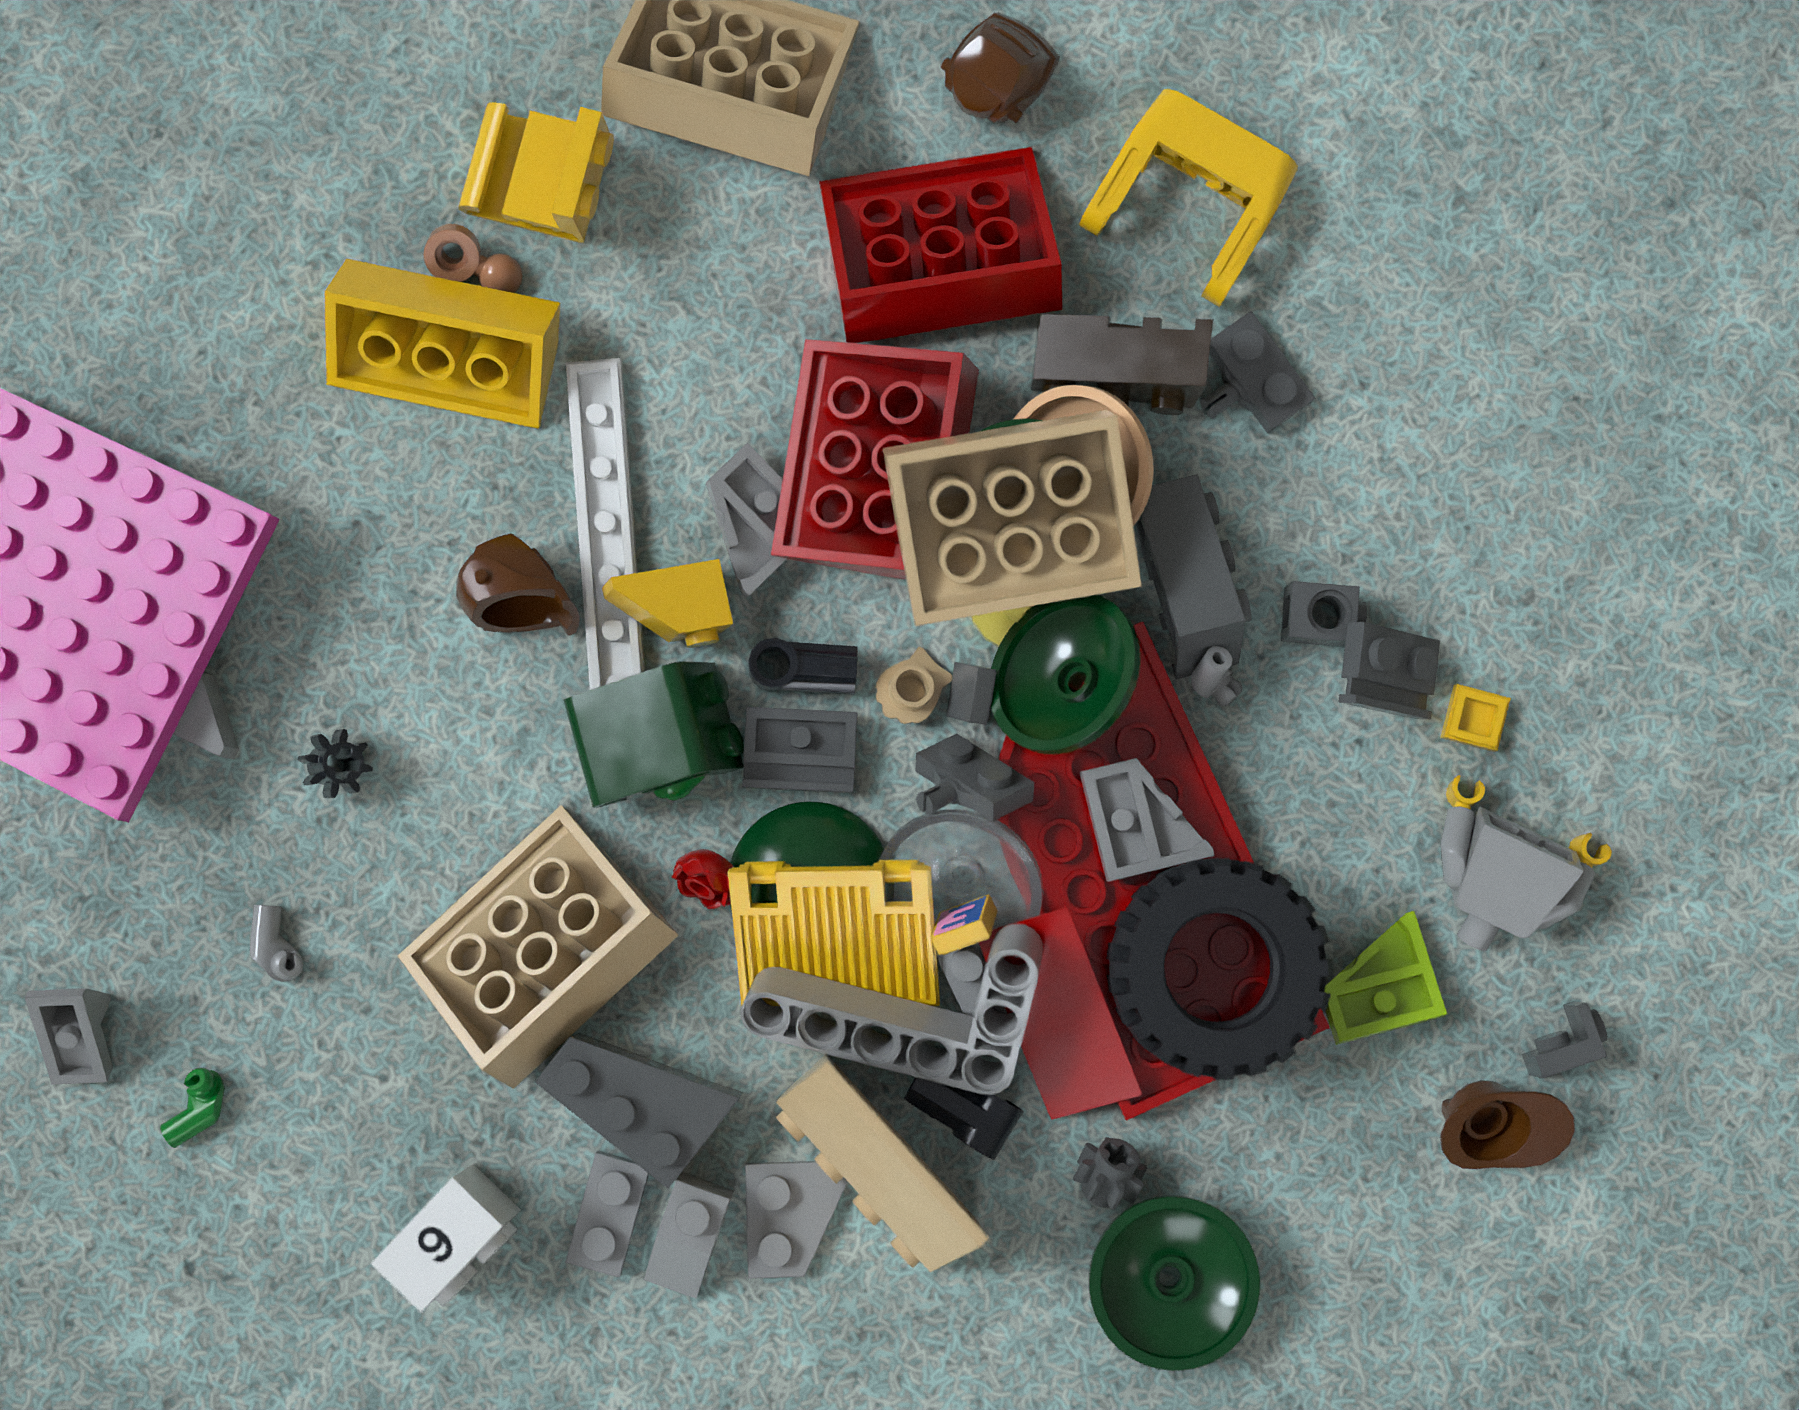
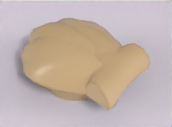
[876,646,952,724]

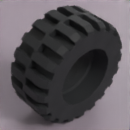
[1106,858,1333,1080]

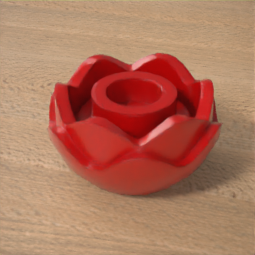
[671,849,734,909]

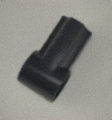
[748,638,858,695]
[904,1077,1024,1160]

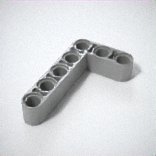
[741,924,1043,1095]

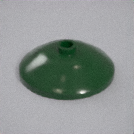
[990,594,1141,754]
[730,801,893,911]
[1088,1195,1260,1371]

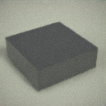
[946,662,996,725]

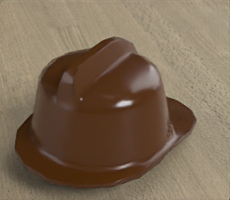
[1440,1080,1575,1169]

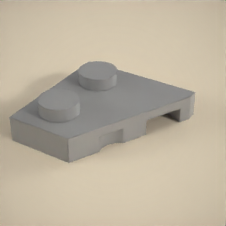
[1080,758,1214,882]
[745,1161,848,1279]

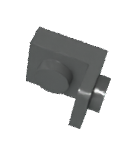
[1522,1001,1607,1078]

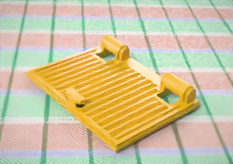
[728,859,940,1007]

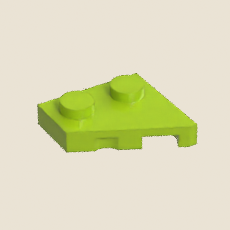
[1325,911,1447,1045]

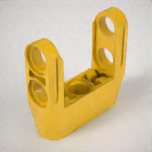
[1079,89,1298,307]

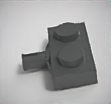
[1200,311,1315,434]
[915,734,1034,822]

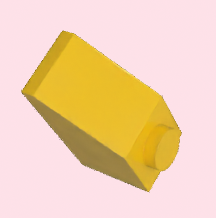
[602,559,733,648]

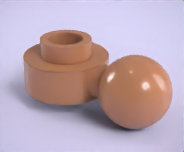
[424,224,523,293]

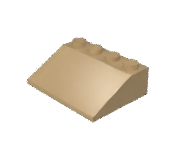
[601,0,860,176]
[883,410,1142,626]
[398,805,679,1089]
[776,1054,989,1272]

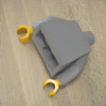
[1440,775,1612,951]

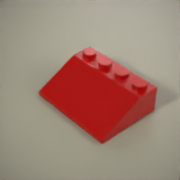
[819,147,1063,343]
[771,339,979,580]

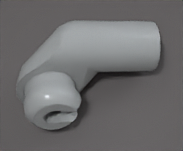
[1191,646,1243,706]
[249,905,303,982]

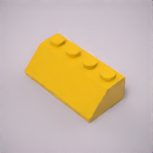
[325,258,561,429]

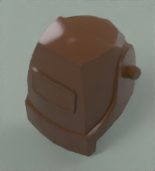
[941,12,1060,124]
[456,533,580,636]

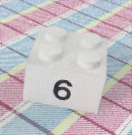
[371,1164,521,1312]

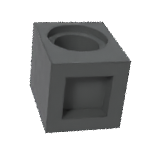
[1281,581,1367,647]

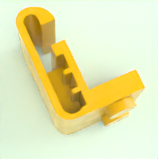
[458,102,614,243]

